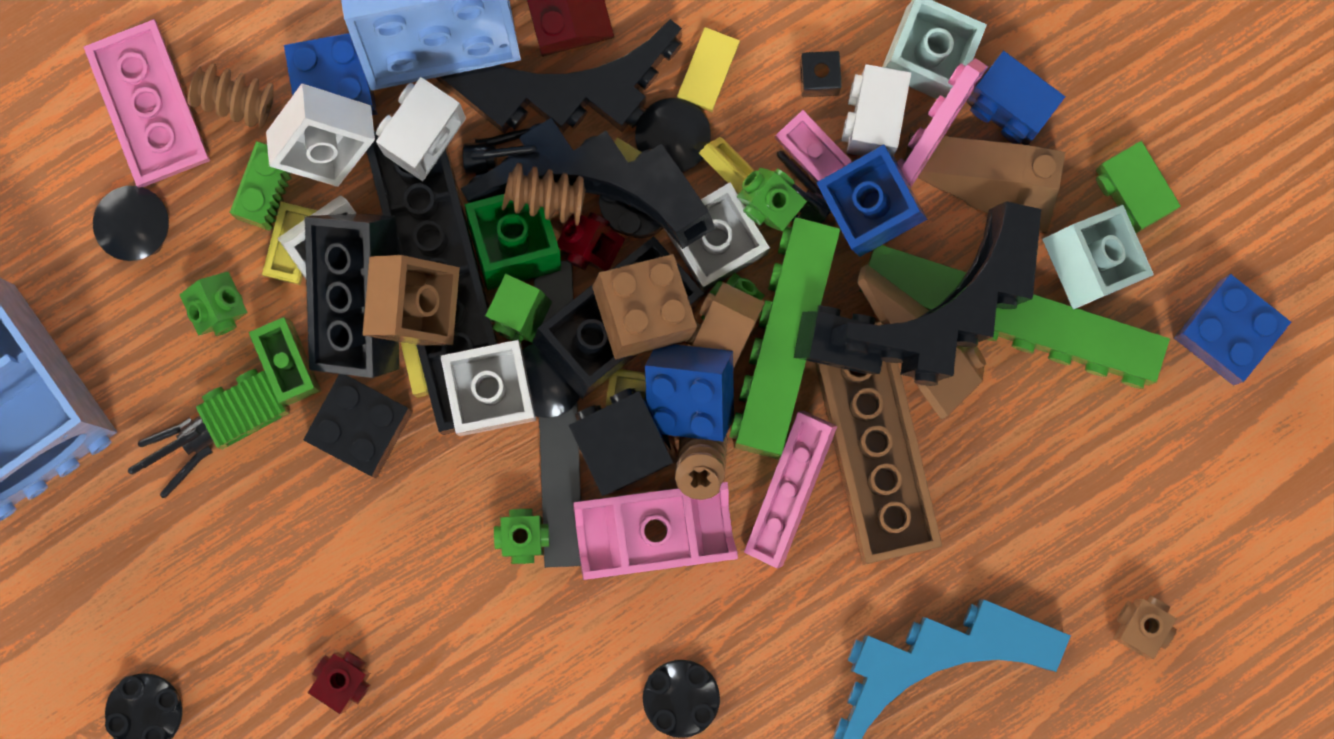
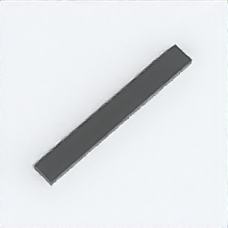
[534,261,581,568]

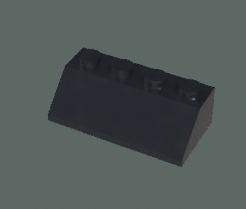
[305,214,399,378]

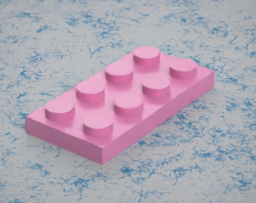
[84,19,211,188]

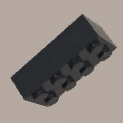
[532,236,704,400]

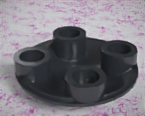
[635,98,711,173]
[93,186,169,261]
[522,343,580,418]
[643,660,720,738]
[105,674,183,739]

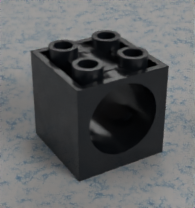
[569,388,678,496]

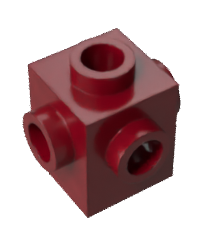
[557,212,625,271]
[308,650,371,714]

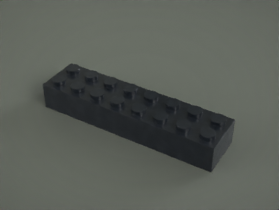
[367,131,498,435]

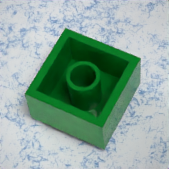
[465,194,561,290]

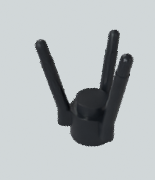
[463,128,537,176]
[777,151,831,224]
[128,416,214,498]

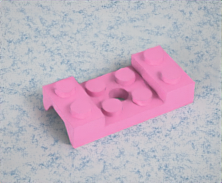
[573,482,738,580]

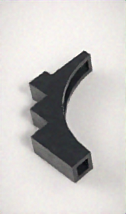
[435,19,683,134]
[461,118,715,249]
[831,201,1041,386]

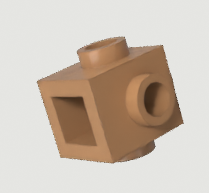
[1113,596,1177,659]

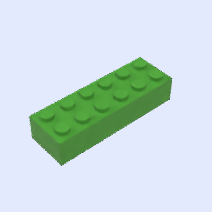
[729,217,840,460]

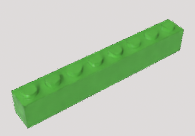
[859,245,1170,389]

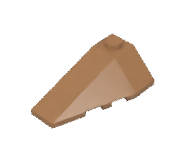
[905,132,1066,234]
[857,265,986,420]

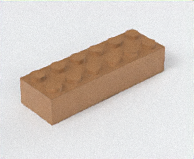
[815,321,942,565]

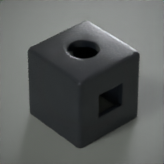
[800,51,842,97]

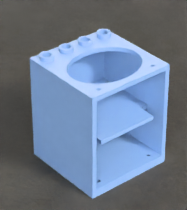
[341,0,521,91]
[0,278,117,521]

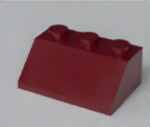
[527,0,614,57]

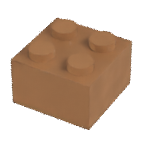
[592,254,697,359]
[363,255,460,346]

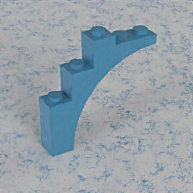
[832,599,1071,739]

